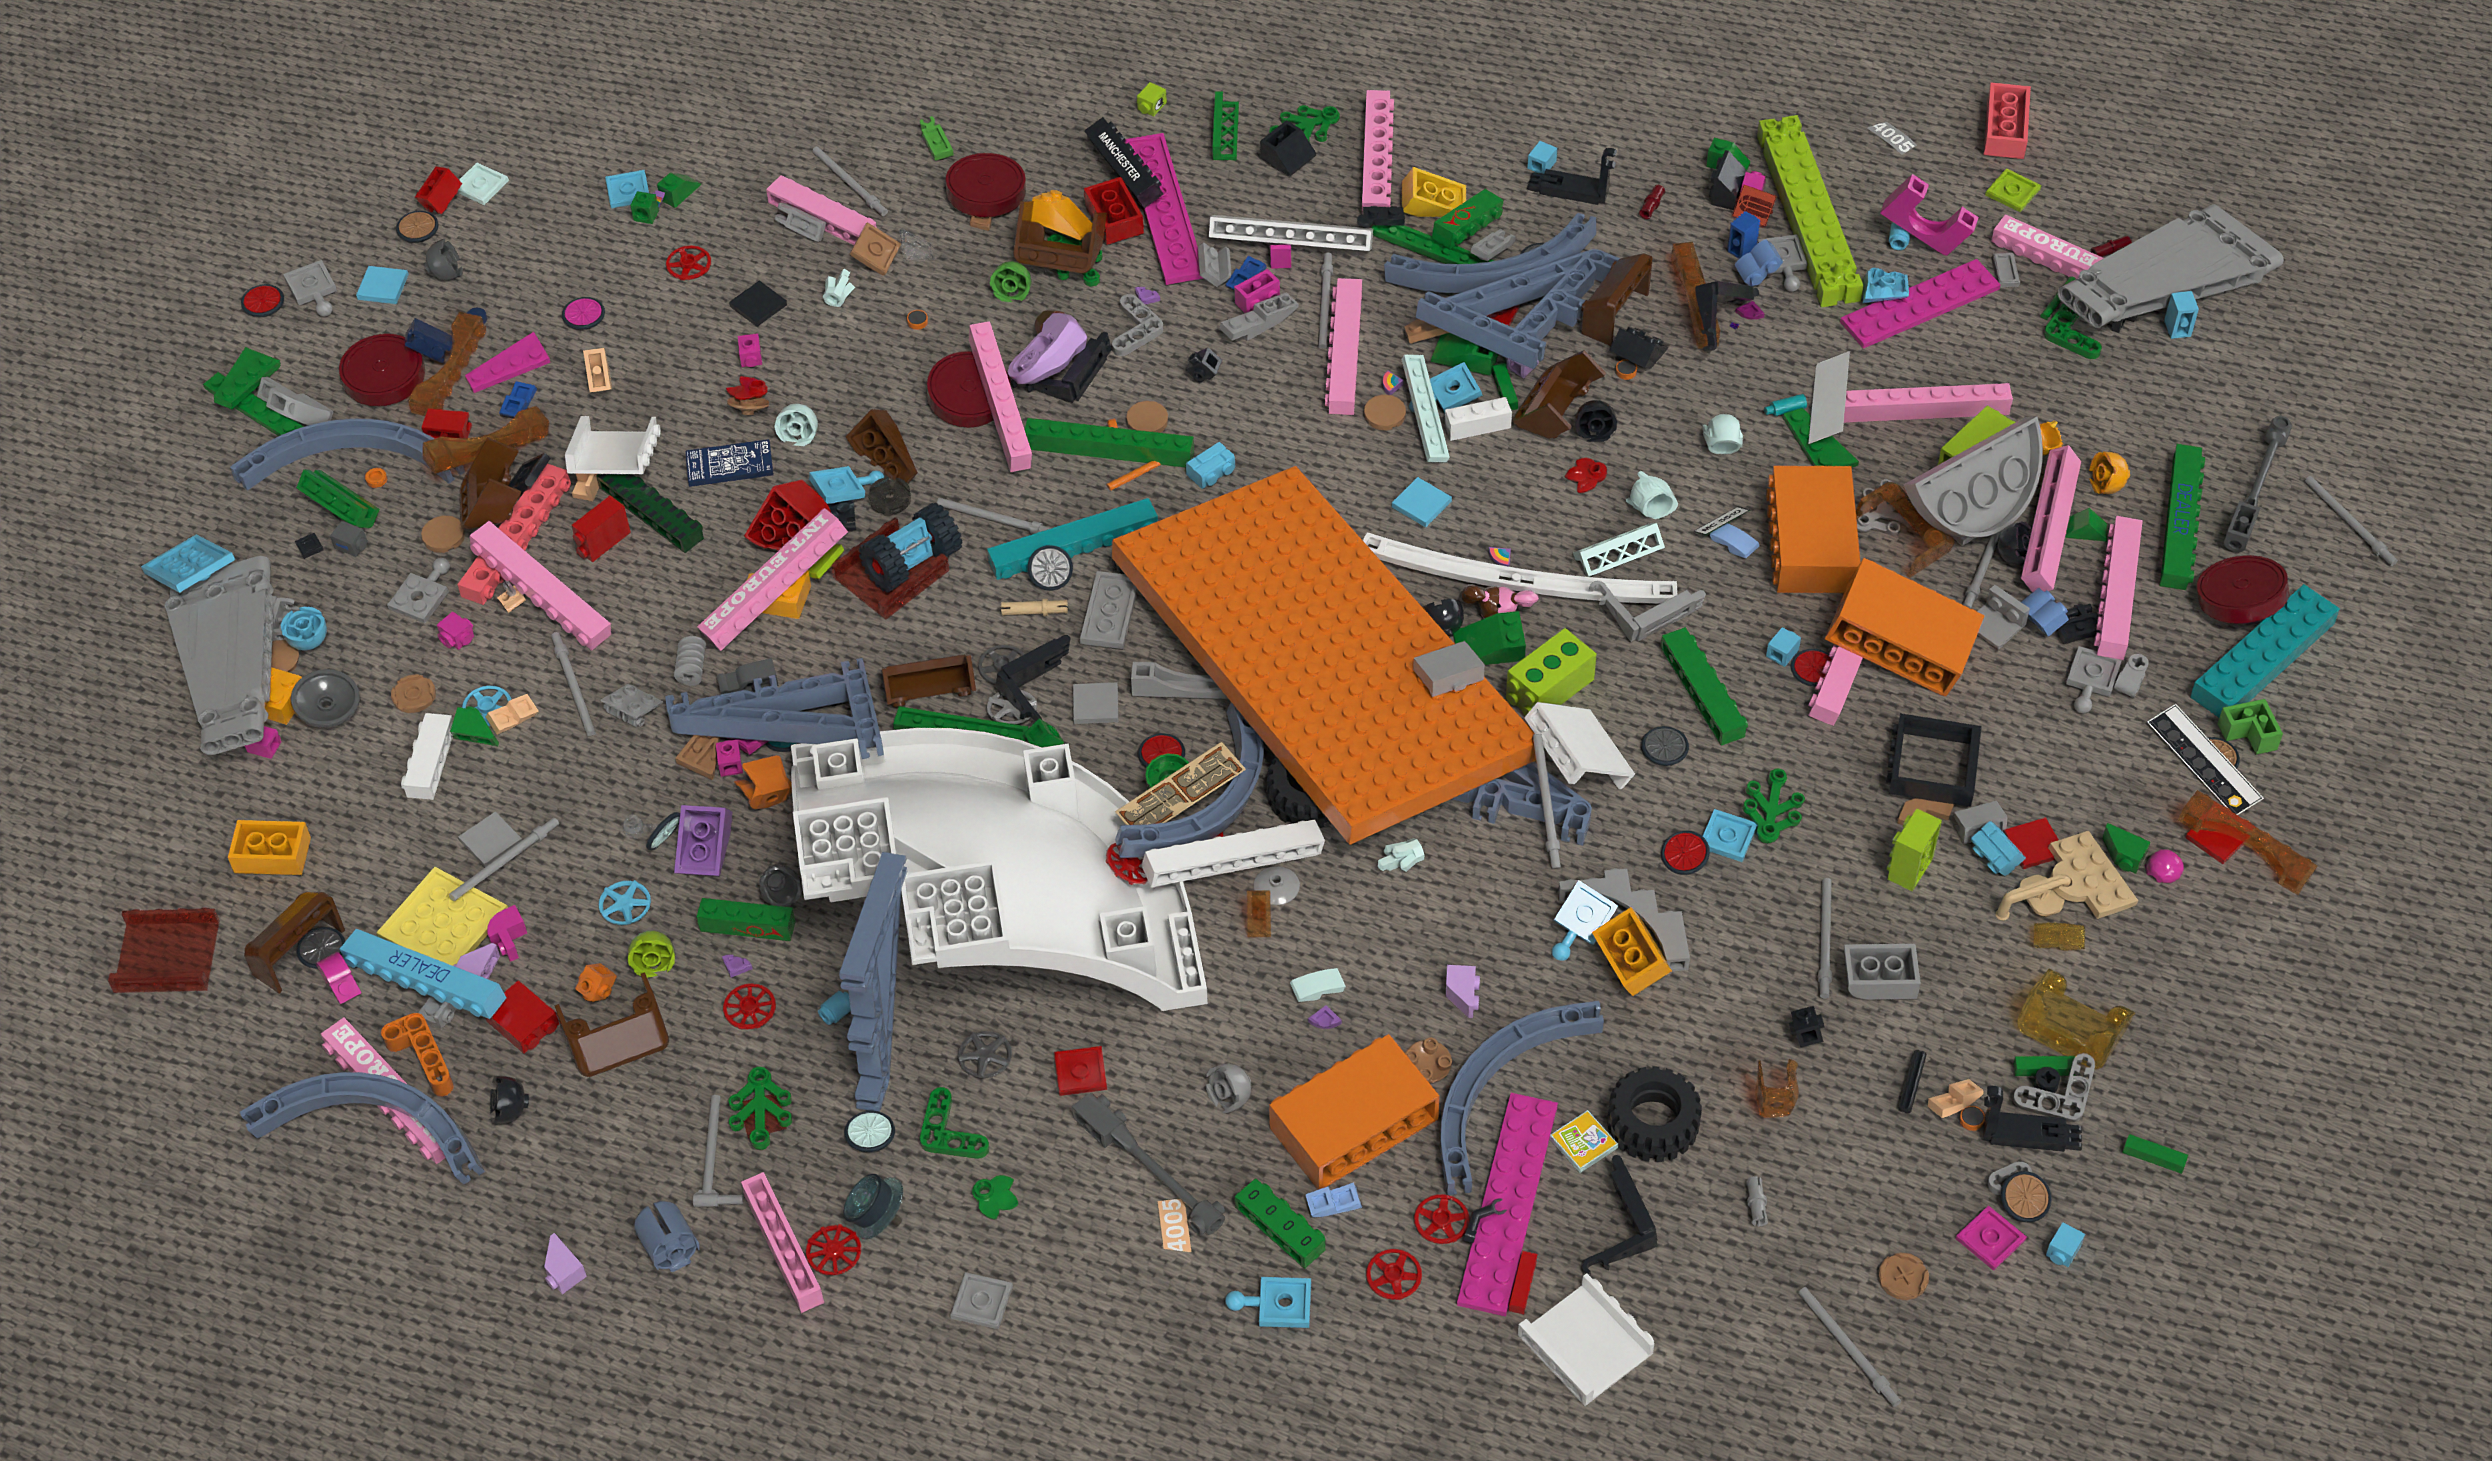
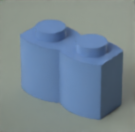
[1735,239,1783,286]
[2021,588,2069,637]

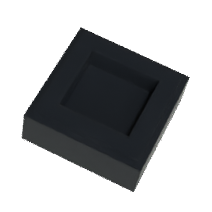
[295,532,324,559]

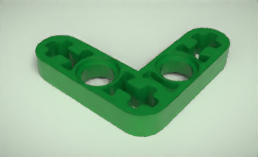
[2044,303,2102,359]
[920,1087,989,1159]

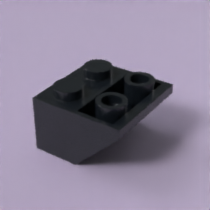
[1260,120,1316,177]
[1709,150,1747,210]
[1609,326,1669,369]

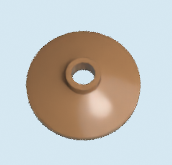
[727,397,769,415]

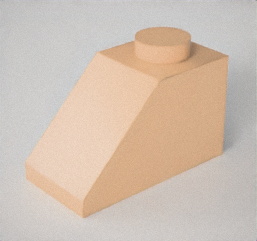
[583,348,612,392]

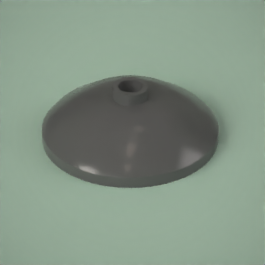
[291,669,360,727]

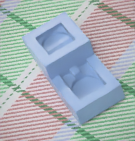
[1710,523,1760,558]
[1305,1182,1362,1217]

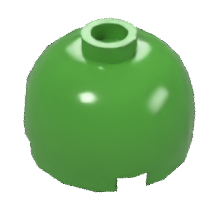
[990,261,1032,302]

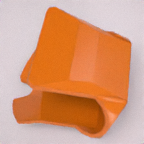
[734,755,792,809]

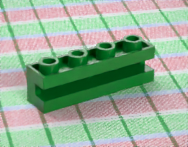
[296,469,380,528]

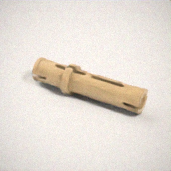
[1001,599,1068,616]

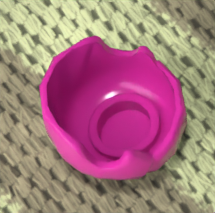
[2145,849,2184,883]

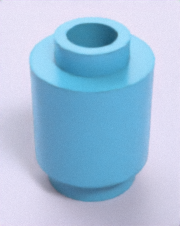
[1889,222,1910,250]
[818,991,851,1025]

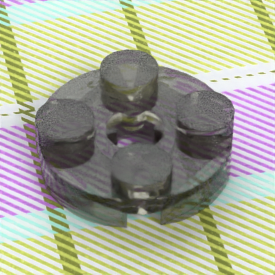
[868,477,911,517]

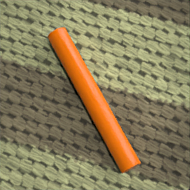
[1106,461,1161,491]

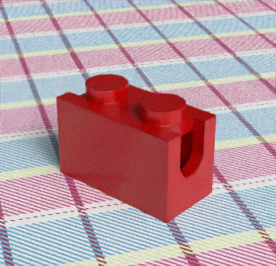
[415,166,463,214]
[421,408,472,444]

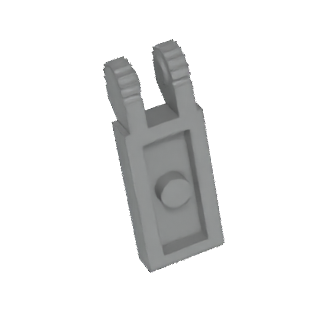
[775,202,826,242]
[1471,229,1516,261]

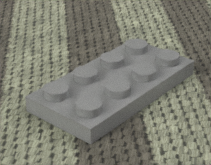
[1080,571,1138,649]

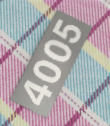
[1867,121,1917,155]

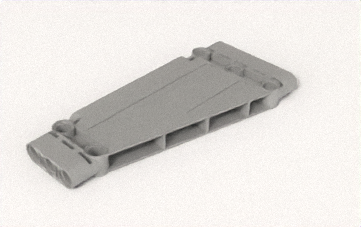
[2058,204,2284,328]
[165,556,274,755]

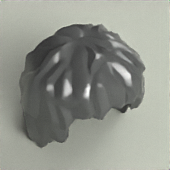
[759,864,803,907]

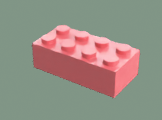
[1984,83,2031,159]

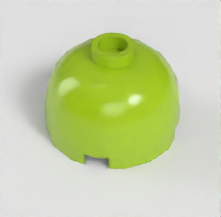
[628,930,675,978]

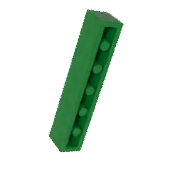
[1660,627,1748,746]

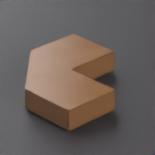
[1897,798,1955,825]

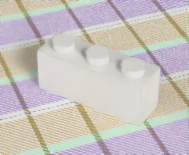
[1444,397,1512,441]

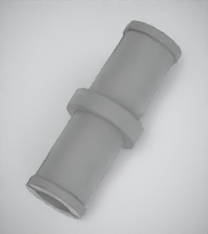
[1746,1176,1768,1227]

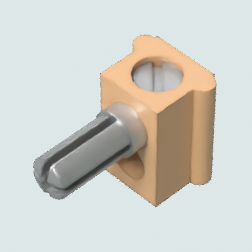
[497,581,526,613]

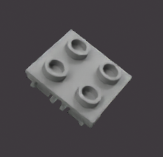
[601,684,663,727]

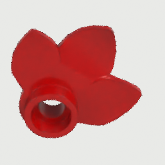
[726,376,768,400]
[1565,458,1607,493]

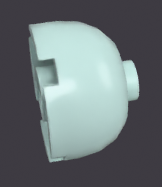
[774,404,818,446]

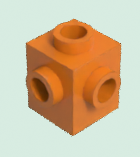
[575,963,617,1002]

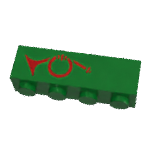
[1432,189,1504,249]
[697,898,796,941]

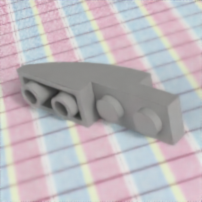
[1220,292,1299,341]
[257,377,333,425]

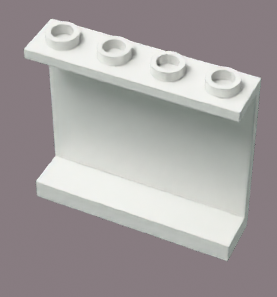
[565,416,661,474]
[1524,702,1635,789]
[1518,1273,1654,1406]

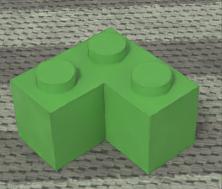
[2218,699,2283,754]

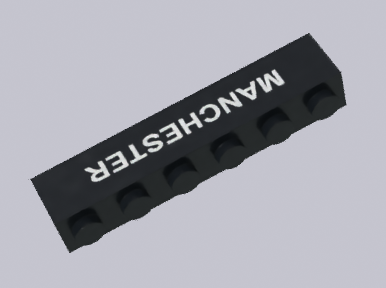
[1084,117,1163,208]

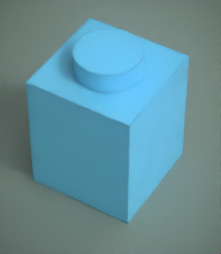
[1527,141,1557,174]
[1766,627,1801,667]
[2046,1222,2085,1267]

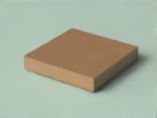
[849,222,901,276]

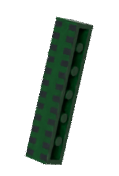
[596,474,704,553]

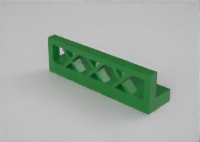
[1213,91,1239,160]

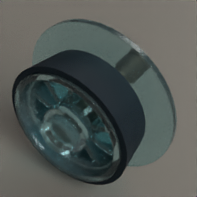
[843,1174,903,1240]

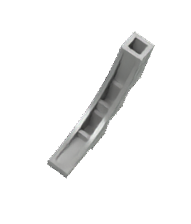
[1558,868,1690,971]

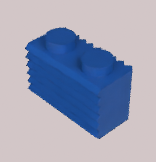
[1727,211,1761,259]

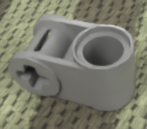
[2113,654,2149,698]

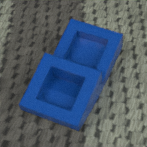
[1226,256,1267,291]
[499,381,537,419]

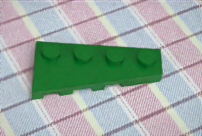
[214,347,281,409]
[1783,408,1859,468]

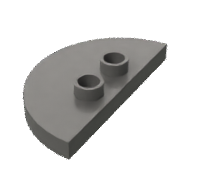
[1903,416,2043,537]

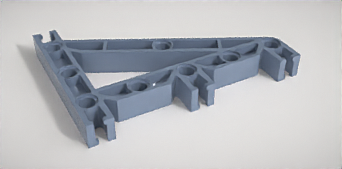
[1416,249,1620,369]
[665,658,884,759]
[1452,762,1592,846]
[839,852,908,1112]

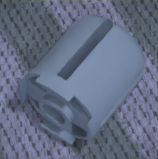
[635,1201,699,1272]

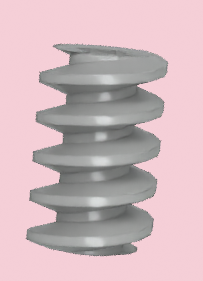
[674,636,706,686]

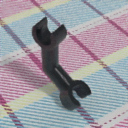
[1464,1198,1507,1243]

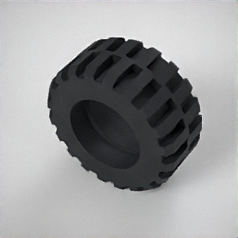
[1267,756,1332,828]
[1607,1066,1702,1162]

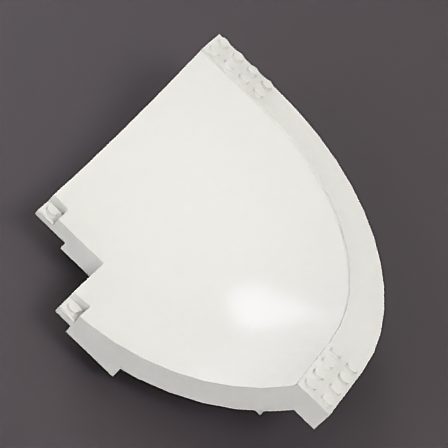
[791,728,1208,1011]

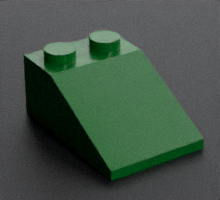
[1453,611,1526,665]

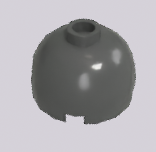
[425,239,463,281]

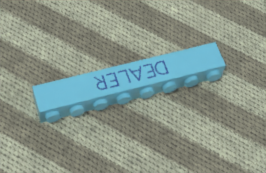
[339,929,506,1019]

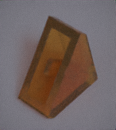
[1247,890,1271,937]

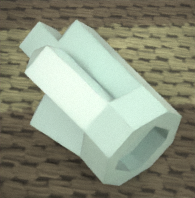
[823,269,855,307]
[1378,838,1424,872]

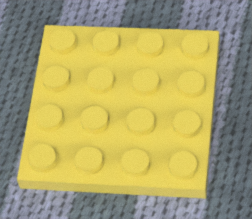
[377,867,508,966]

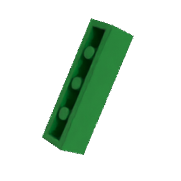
[1492,364,1518,410]
[2013,1056,2076,1076]
[2122,1134,2188,1174]

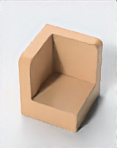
[572,473,599,501]

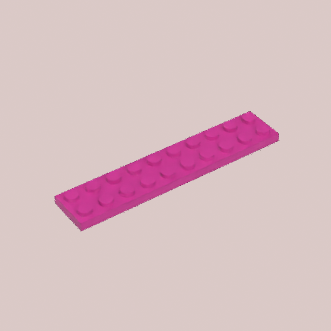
[1125,133,1203,285]
[1457,1093,1558,1317]

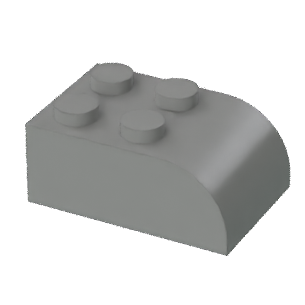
[1844,944,1921,1000]

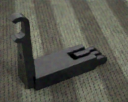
[1527,148,1617,205]
[1695,281,1759,352]
[1011,332,1112,403]
[996,635,1071,725]
[1983,1086,2082,1152]
[1582,1155,1658,1276]

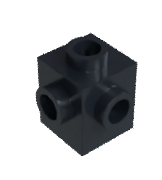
[1186,347,1222,382]
[1788,1006,1825,1048]

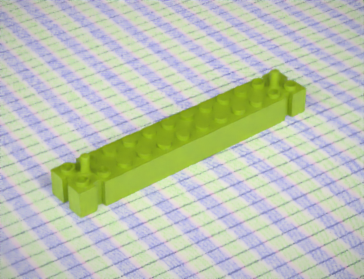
[1757,115,1863,307]

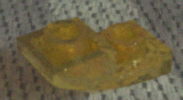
[2034,923,2085,951]

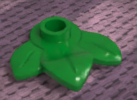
[972,1175,1018,1219]

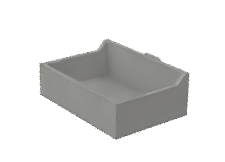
[1413,641,1485,697]

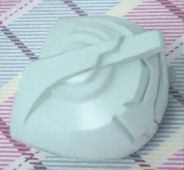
[1702,414,1743,454]
[1626,471,1678,519]

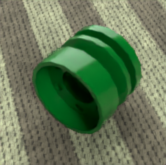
[1145,753,1189,790]

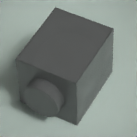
[330,521,368,557]

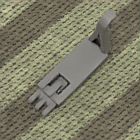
[1588,581,1706,642]

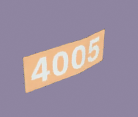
[1158,1199,1191,1252]

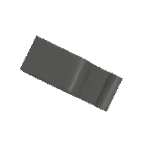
[717,658,779,694]

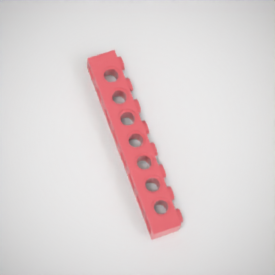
[457,463,571,605]

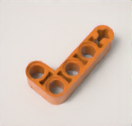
[381,1013,454,1096]

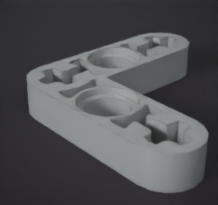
[1112,294,1163,356]
[2013,1053,2095,1122]

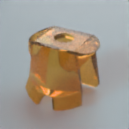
[1755,1059,1799,1118]

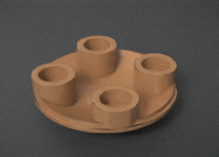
[271,640,299,672]
[1405,1037,1452,1083]

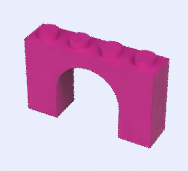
[1880,174,1979,256]

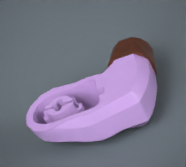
[1008,310,1087,384]

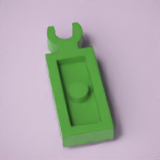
[920,116,954,161]

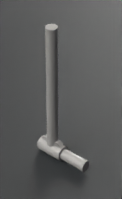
[693,1095,744,1207]

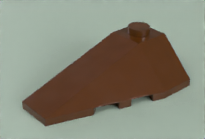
[846,409,918,487]

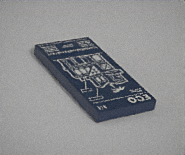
[685,439,774,487]

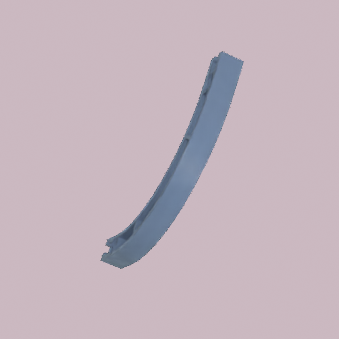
[1384,213,1596,293]
[230,419,465,491]
[1115,702,1264,858]
[1440,1001,1604,1195]
[240,1072,485,1184]

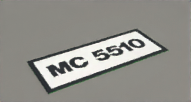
[1693,506,1750,535]

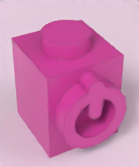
[437,611,474,650]

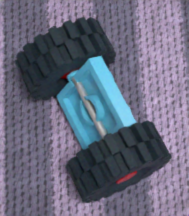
[859,503,962,592]

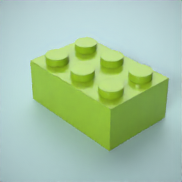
[1887,809,1942,892]

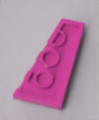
[465,332,551,393]

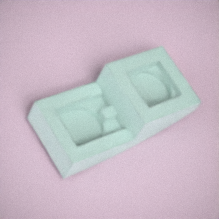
[1290,968,1346,1002]

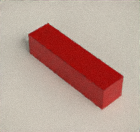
[1509,1251,1538,1315]

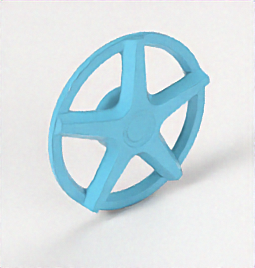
[462,686,512,726]
[599,880,651,925]

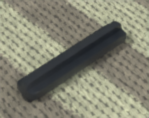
[1898,1050,1927,1114]

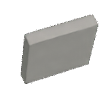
[1073,682,1119,724]
[458,811,522,867]
[950,1272,1013,1330]

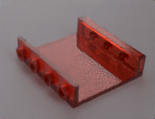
[831,517,949,620]
[108,908,220,993]

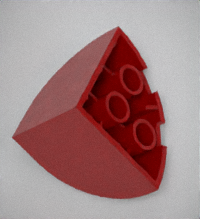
[744,479,831,550]

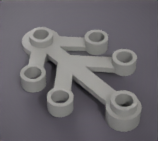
[1856,479,1918,536]

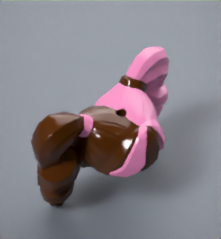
[1461,584,1539,619]

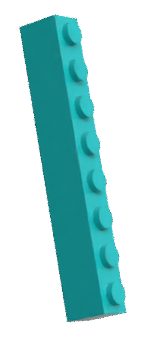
[987,498,1158,580]

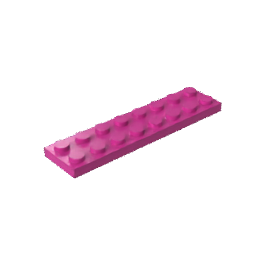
[1840,259,2001,349]

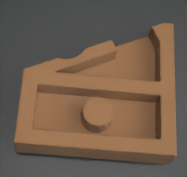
[675,735,720,780]

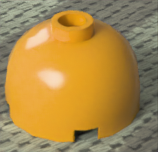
[2089,451,2130,494]

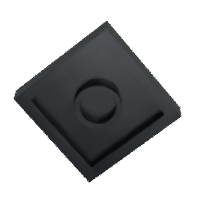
[729,280,787,327]
[508,453,551,493]

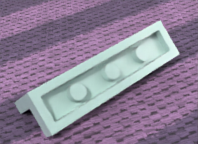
[1573,523,1665,577]

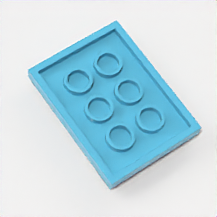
[141,534,235,593]

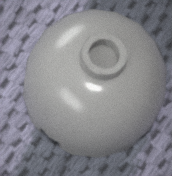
[1206,1063,1251,1113]

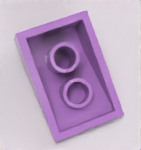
[674,805,733,876]

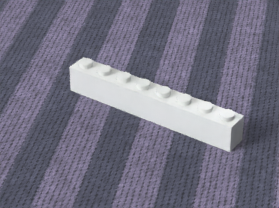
[1209,215,1373,251]
[1142,820,1325,887]

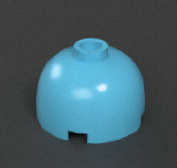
[281,607,327,651]

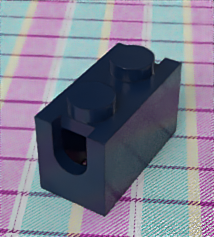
[405,318,452,363]

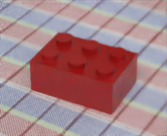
[1084,177,1144,245]

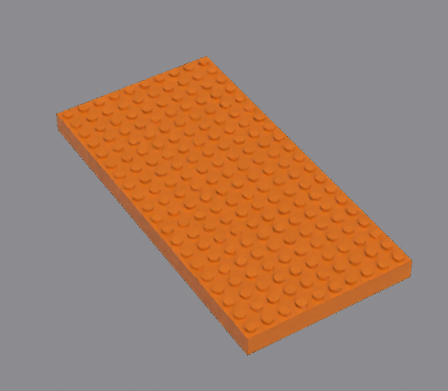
[1112,466,1536,845]

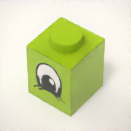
[1137,82,1167,117]

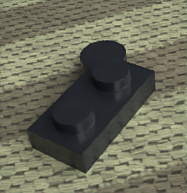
[1357,206,1405,228]

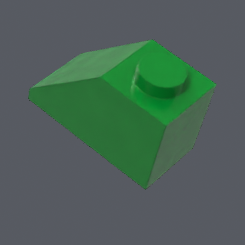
[1706,137,1751,172]
[657,173,701,208]
[450,706,499,747]
[2102,823,2151,874]

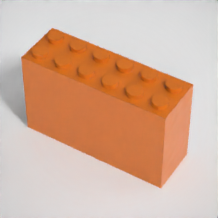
[1766,466,1861,593]
[1825,558,1985,696]
[1269,1034,1439,1190]

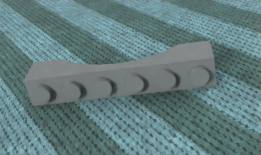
[1131,662,1228,699]

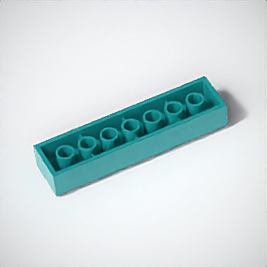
[2190,584,2340,718]

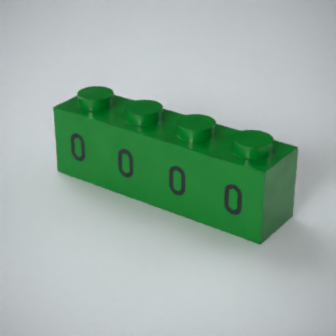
[1235,1178,1325,1269]

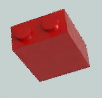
[571,496,631,563]
[485,980,560,1054]

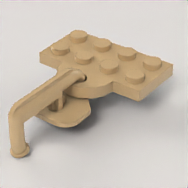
[1996,831,2138,921]

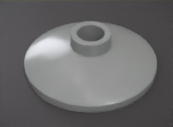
[1254,866,1300,905]

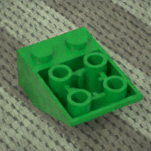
[1431,333,1499,376]

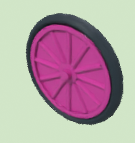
[562,297,605,330]

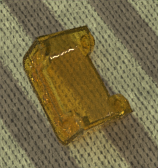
[2017,969,2136,1069]

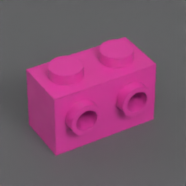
[1234,269,1280,313]

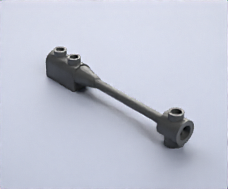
[2224,416,2292,552]
[1072,1093,1225,1236]

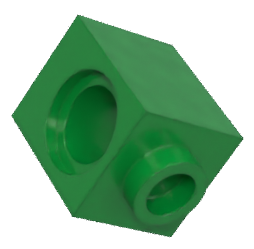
[630,191,659,224]
[1024,718,1064,748]

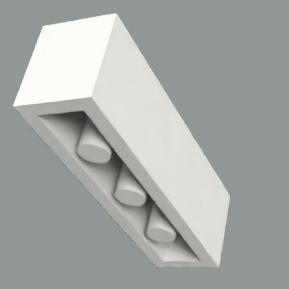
[401,713,453,800]

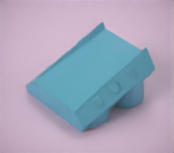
[1862,268,1909,303]

